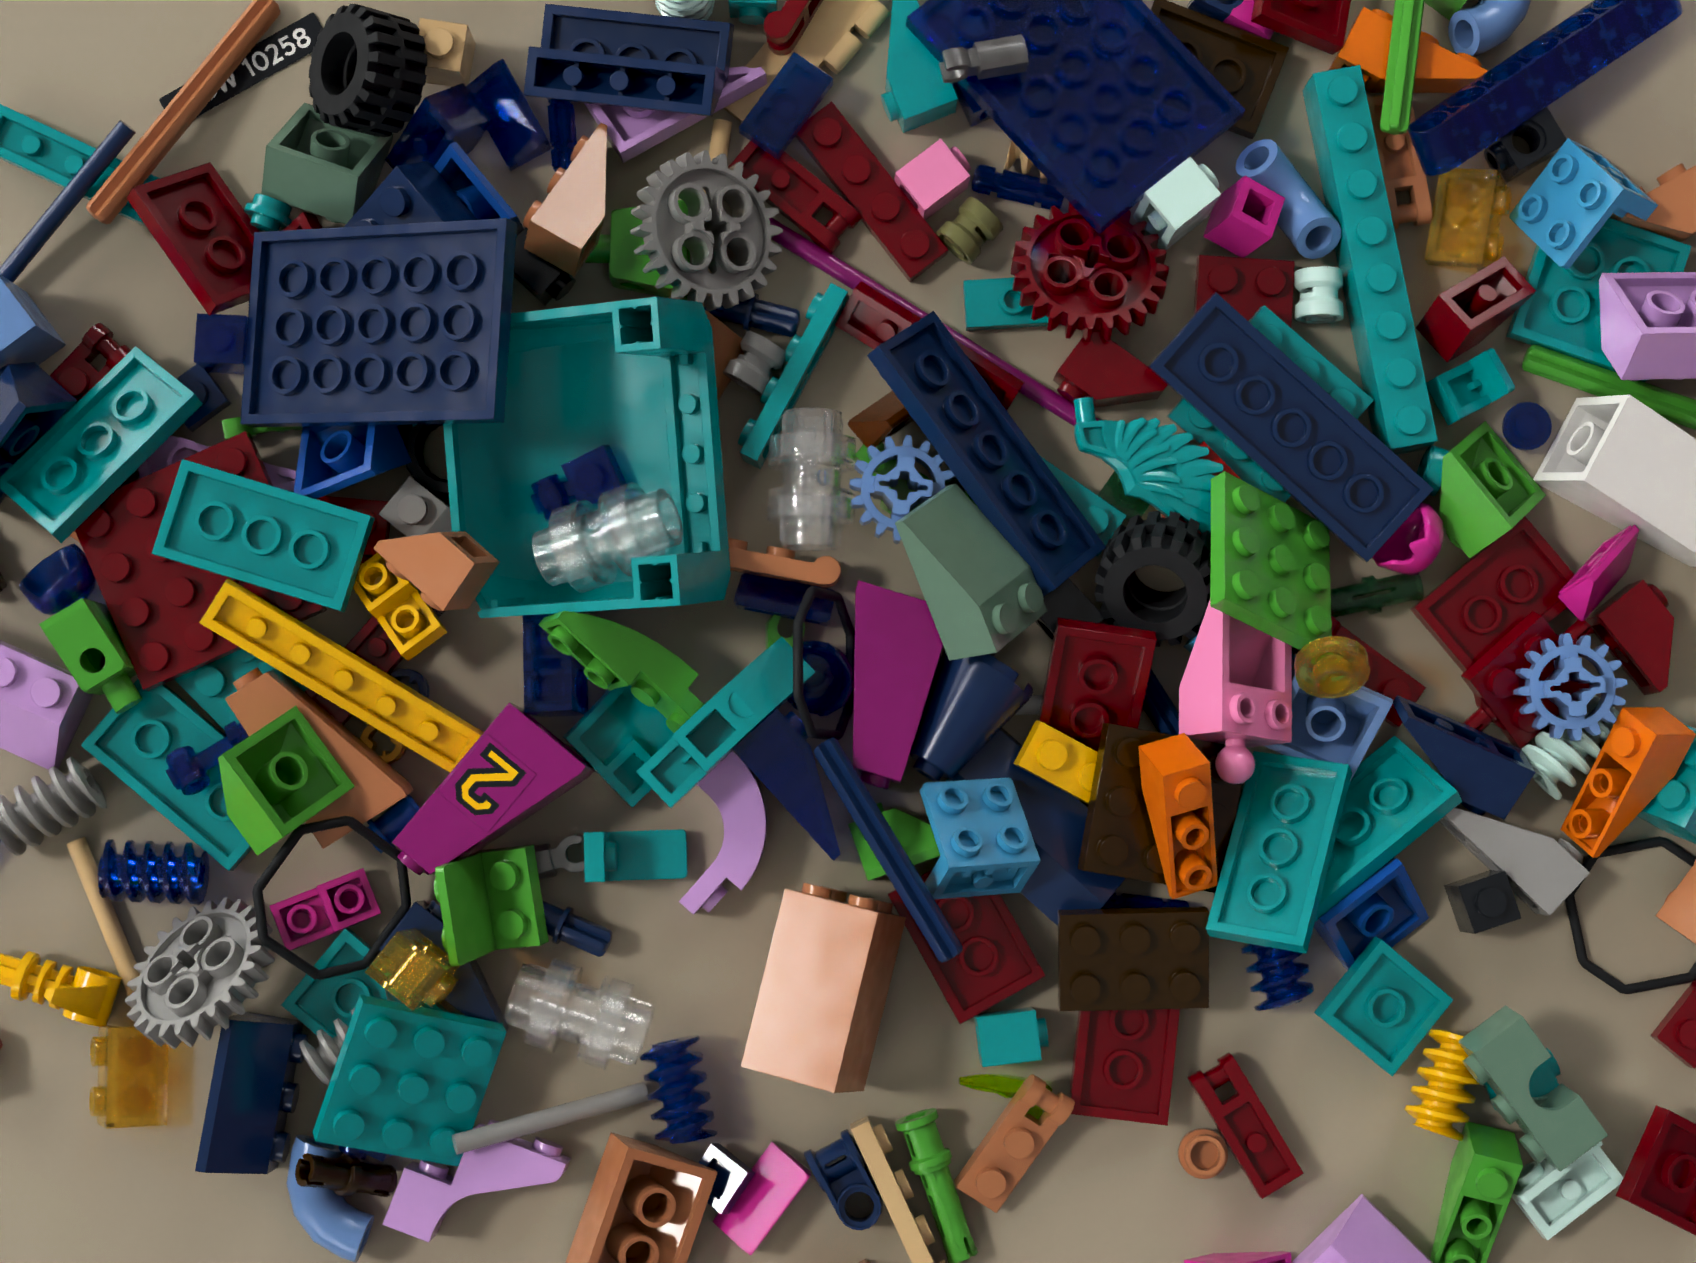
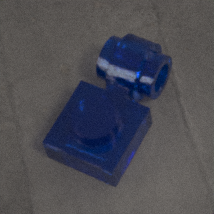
[530,445,629,522]

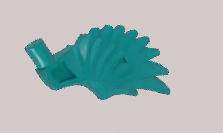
[1074,397,1224,534]

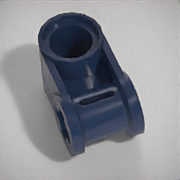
[804,1129,882,1230]

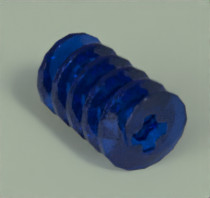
[98,839,210,905]
[1241,944,1314,1011]
[640,1035,718,1144]

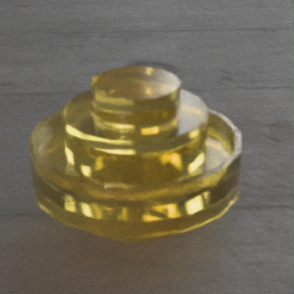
[1294,636,1370,698]

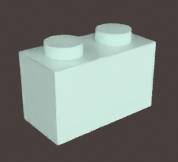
[1133,156,1221,250]

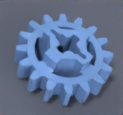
[849,435,955,544]
[1513,633,1628,741]

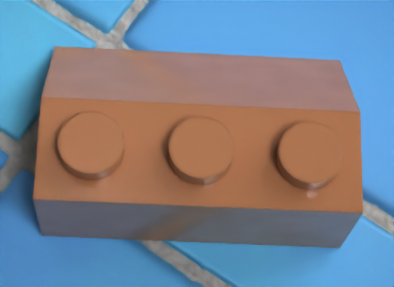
[565,1132,718,1263]

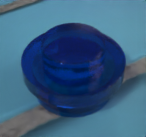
[1502,402,1552,451]

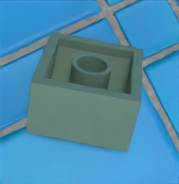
[261,102,394,224]

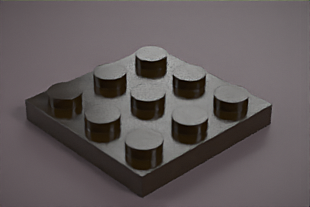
[1078,723,1242,893]

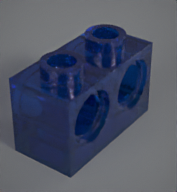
[523,614,588,717]

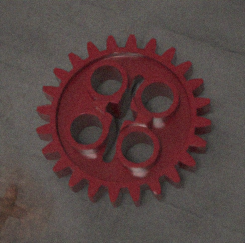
[1011,200,1169,342]

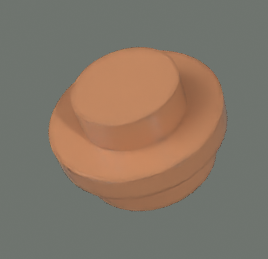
[1178,1128,1228,1179]

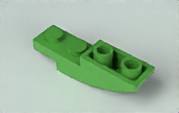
[538,611,704,733]

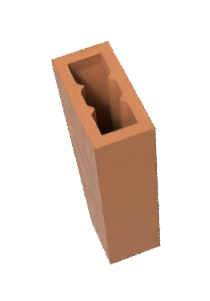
[225,667,414,849]

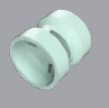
[1294,266,1344,324]

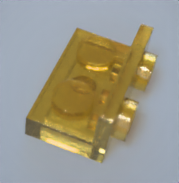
[1424,167,1512,271]
[89,1024,168,1129]

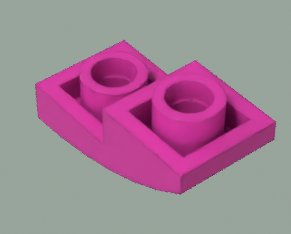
[269,868,381,951]

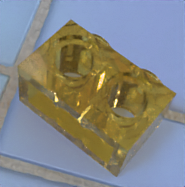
[365,928,459,1011]

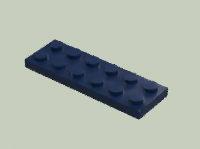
[1148,293,1434,562]
[867,311,1106,597]

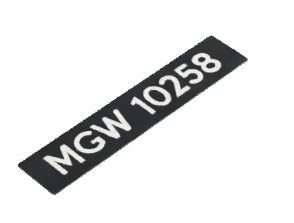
[159,13,323,118]

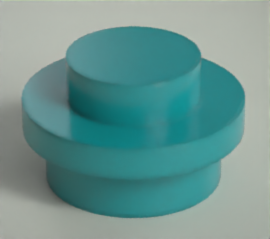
[244,194,292,231]

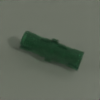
[1330,573,1424,618]

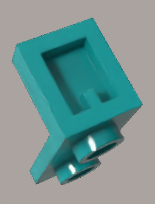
[584,829,688,882]

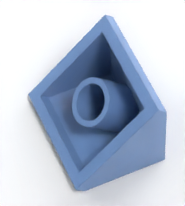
[0,274,66,369]
[1265,659,1393,782]

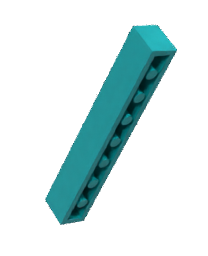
[1302,65,1438,455]

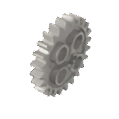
[630,150,783,312]
[125,897,275,1049]

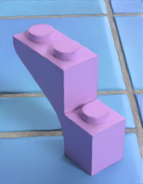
[382,1120,571,1242]

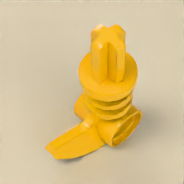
[0,951,122,1027]

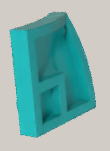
[563,685,674,808]

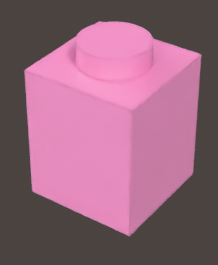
[894,139,971,220]

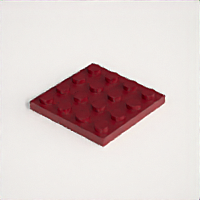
[75,431,327,691]

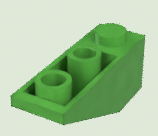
[1430,1121,1523,1263]

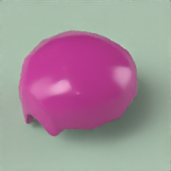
[1372,502,1444,575]

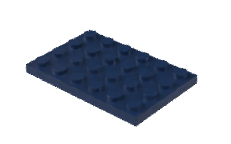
[240,218,517,427]

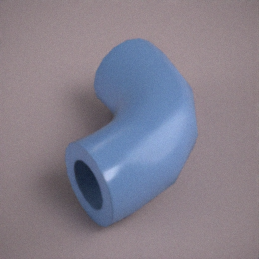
[1448,0,1531,56]
[1235,139,1341,259]
[286,1135,374,1263]

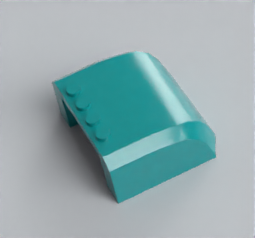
[443,297,731,618]

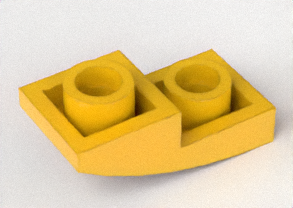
[353,553,448,661]

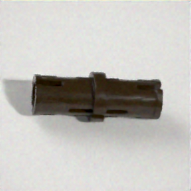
[295,1153,397,1197]

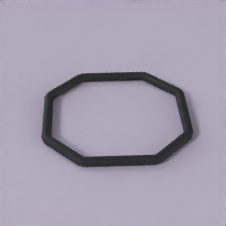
[793,586,855,740]
[252,816,411,980]
[1565,836,1696,994]

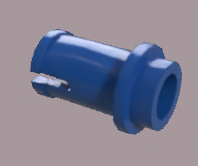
[367,795,421,854]

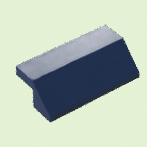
[524,4,734,117]
[948,728,1126,926]

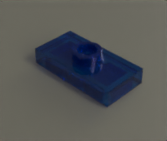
[738,52,833,159]

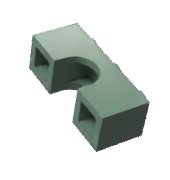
[1458,1005,1608,1172]

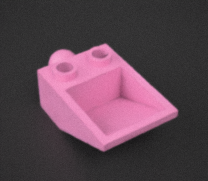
[1179,600,1292,784]

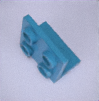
[1509,138,1658,269]
[920,778,1041,899]

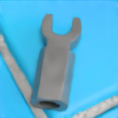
[939,34,1029,83]
[534,835,584,880]

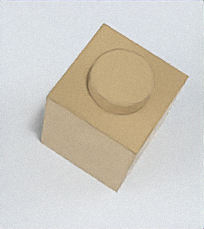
[418,18,476,89]

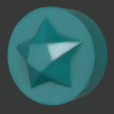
[1417,445,1450,496]

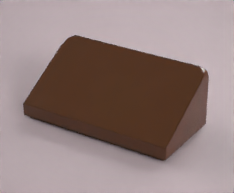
[848,390,914,448]

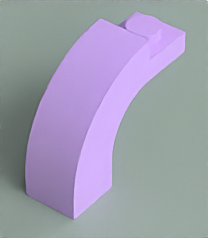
[679,751,767,915]

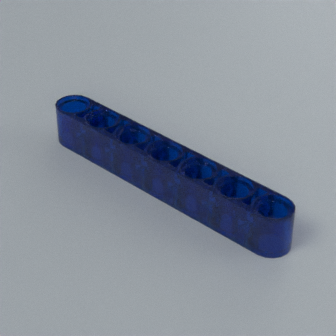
[1408,0,1683,176]

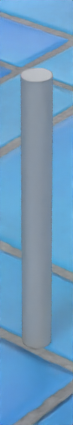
[452,1082,649,1154]

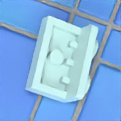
[1512,1141,1623,1240]

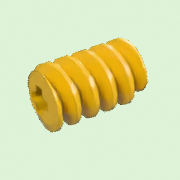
[1404,1029,1479,1141]

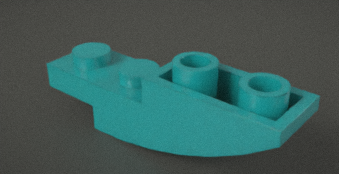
[636,637,816,809]

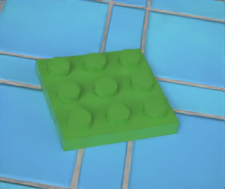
[1210,471,1332,659]

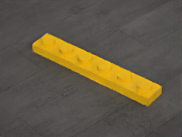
[199,578,484,772]

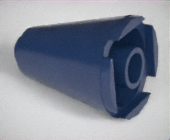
[910,649,1034,782]

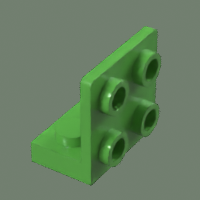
[434,844,549,967]

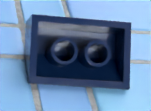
[0,362,77,504]
[195,1012,308,1174]

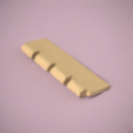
[723,0,890,141]

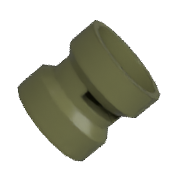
[936,197,1003,265]

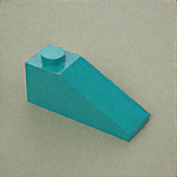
[881,0,958,133]

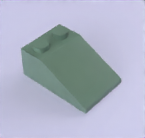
[895,484,1047,661]

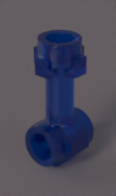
[166,721,249,795]

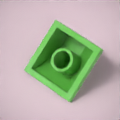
[1439,421,1546,559]
[218,706,355,856]
[848,802,940,881]

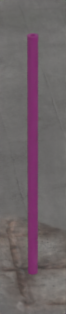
[769,217,1100,427]

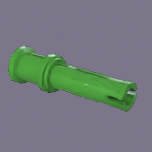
[895,1108,978,1263]

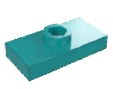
[963,277,1061,331]

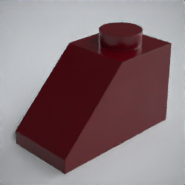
[1416,256,1536,363]
[1053,331,1168,408]
[1585,580,1674,695]

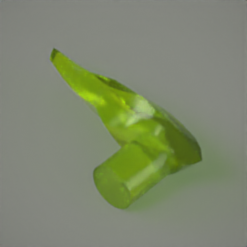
[959,1074,1053,1119]

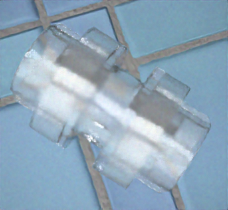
[767,408,856,551]
[532,482,683,593]
[504,958,655,1070]

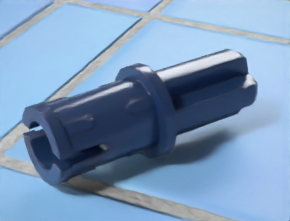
[704,293,801,337]
[543,901,612,957]

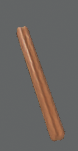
[86,0,281,225]

